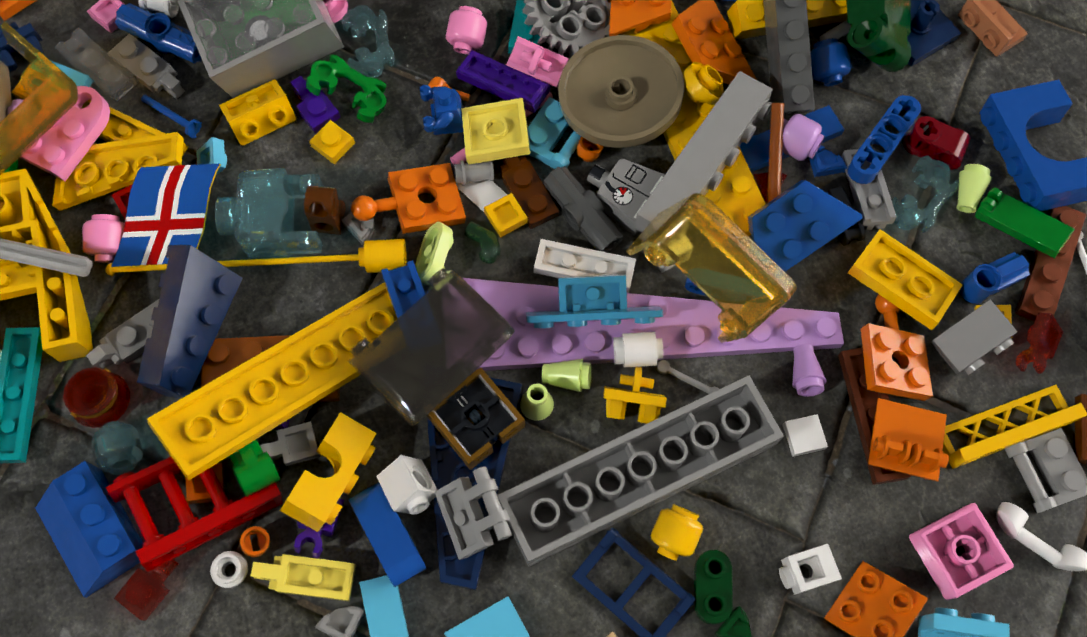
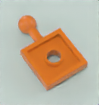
[351,163,466,234]
[860,294,933,401]

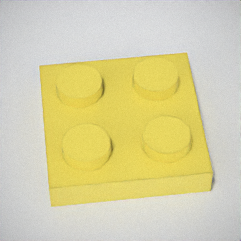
[461,98,531,165]

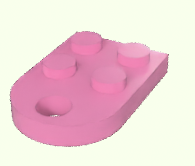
[13,86,110,181]

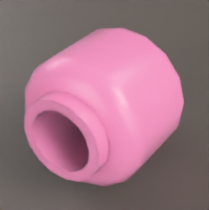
[446,6,488,54]
[82,214,125,263]

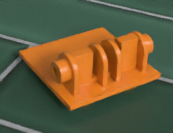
[868,398,949,482]
[824,561,928,637]

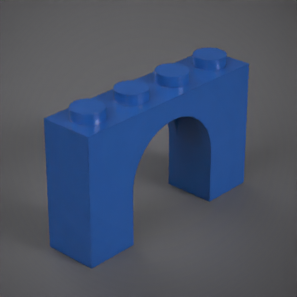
[979,80,1087,211]

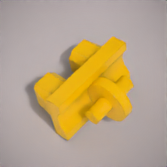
[603,367,667,424]

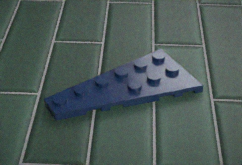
[423,364,522,591]

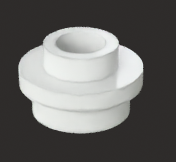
[210,551,248,588]

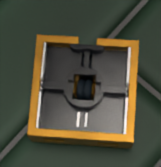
[425,367,525,470]

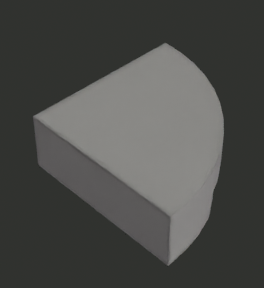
[341,212,375,246]
[315,606,365,637]

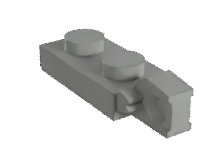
[107,33,185,99]
[86,299,159,371]

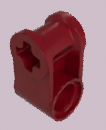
[903,116,970,170]

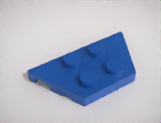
[748,180,863,283]

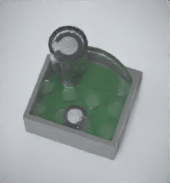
[177,0,344,98]

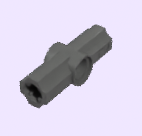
[543,166,623,253]

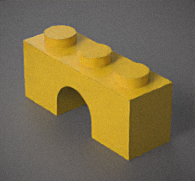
[280,412,377,532]

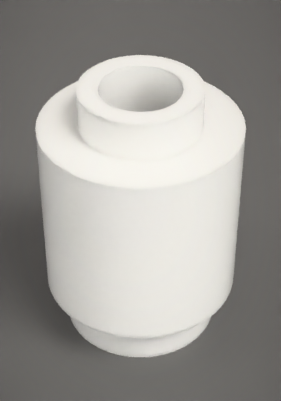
[613,332,664,367]

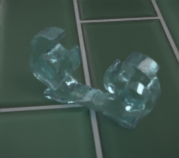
[341,5,395,78]
[891,156,959,233]

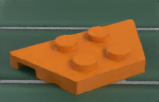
[609,0,672,36]
[672,0,757,85]

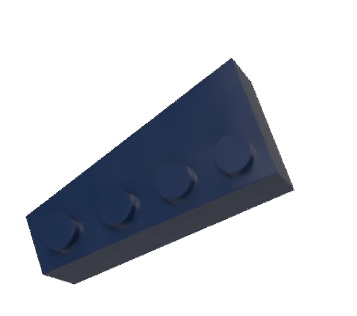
[137,245,243,399]

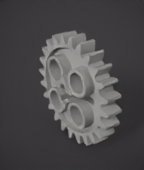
[523,0,611,58]

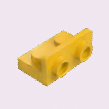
[219,79,297,146]

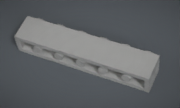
[635,71,773,247]

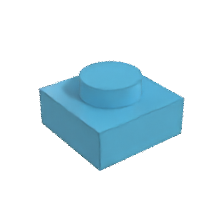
[196,137,227,175]

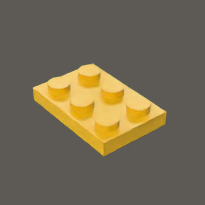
[848,229,963,330]

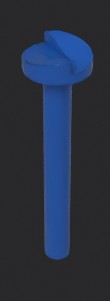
[141,95,202,139]

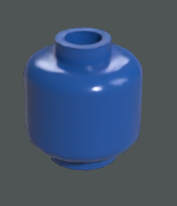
[810,38,851,87]

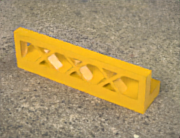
[943,385,1087,469]

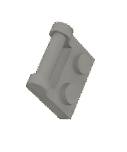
[1005,428,1087,513]

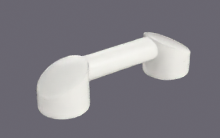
[996,502,1087,571]

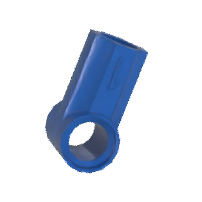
[959,252,1030,304]

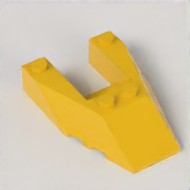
[0,169,93,362]

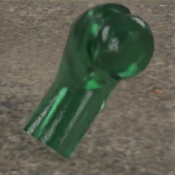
[464,221,501,264]

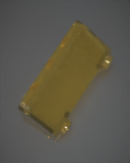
[0,22,79,175]
[626,193,797,343]

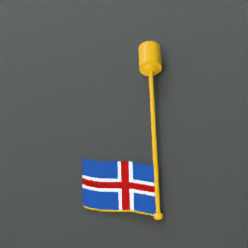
[105,164,407,276]

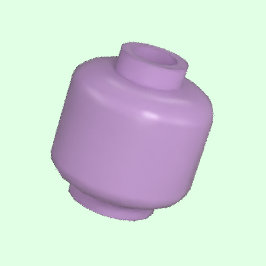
[782,113,825,161]

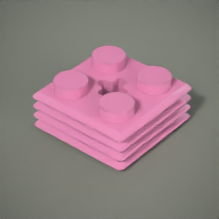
[909,503,1014,600]

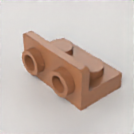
[958,0,1028,57]

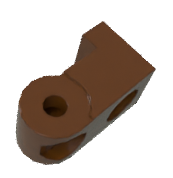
[304,186,346,235]

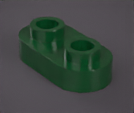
[694,550,733,625]

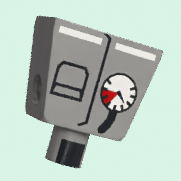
[587,159,665,236]

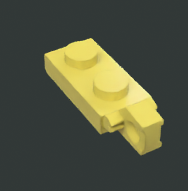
[250,554,356,601]

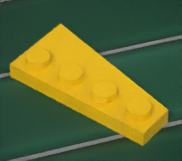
[52,132,184,211]

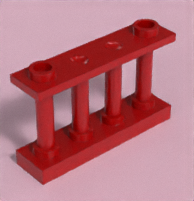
[106,457,283,572]

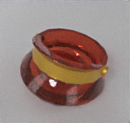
[63,367,130,428]

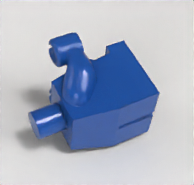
[420,85,463,135]

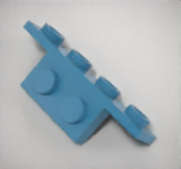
[526,274,663,328]

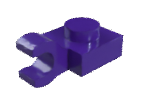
[290,76,341,134]

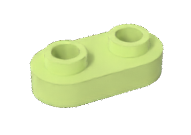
[415,222,454,285]

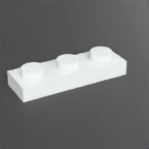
[534,239,636,293]

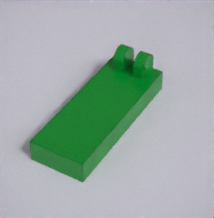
[975,188,1075,259]

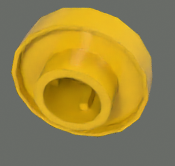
[684,62,725,105]

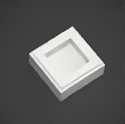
[782,414,828,457]

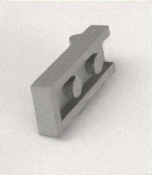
[842,148,897,231]

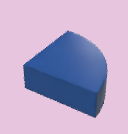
[809,145,847,177]

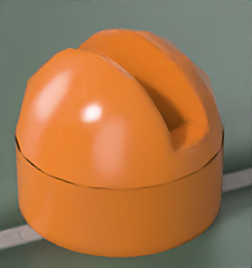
[577,137,603,162]
[240,526,270,557]

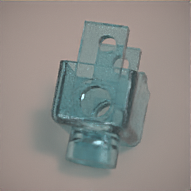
[215,167,324,259]

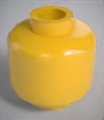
[651,504,703,561]

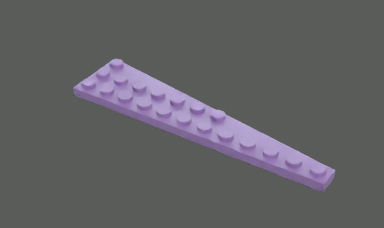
[441,276,844,372]

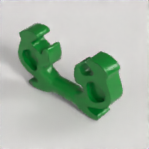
[306,54,387,123]

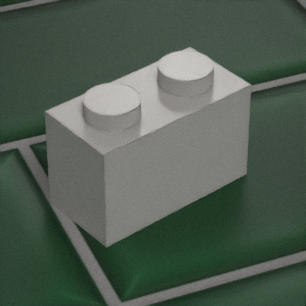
[931,299,1018,375]

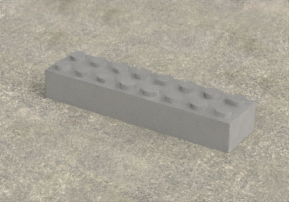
[497,375,784,567]

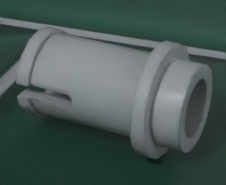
[454,161,494,186]

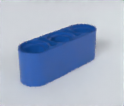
[348,482,427,587]

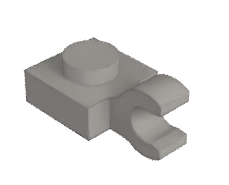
[260,421,320,466]

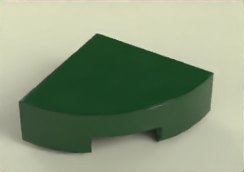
[714,606,751,637]

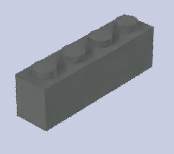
[763,0,815,114]

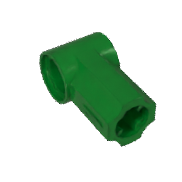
[228,439,280,497]

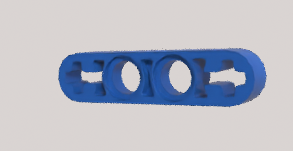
[847,95,921,184]

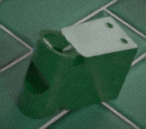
[846,0,911,72]

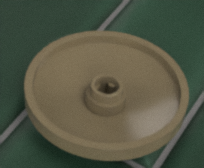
[558,35,684,148]

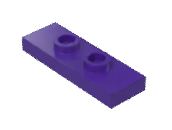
[456,50,550,113]

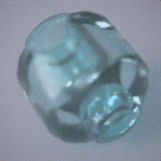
[91,421,143,475]

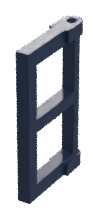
[572,527,696,637]

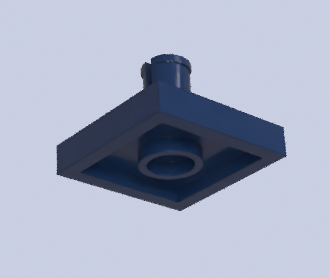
[907,0,961,67]

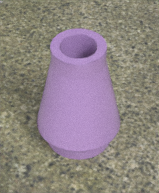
[792,344,827,397]

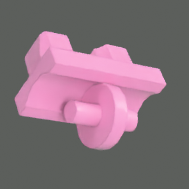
[506,36,569,88]

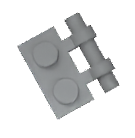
[434,467,512,560]

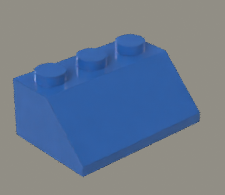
[35,461,143,598]

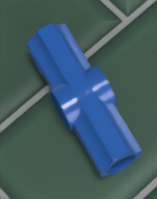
[115,3,202,64]

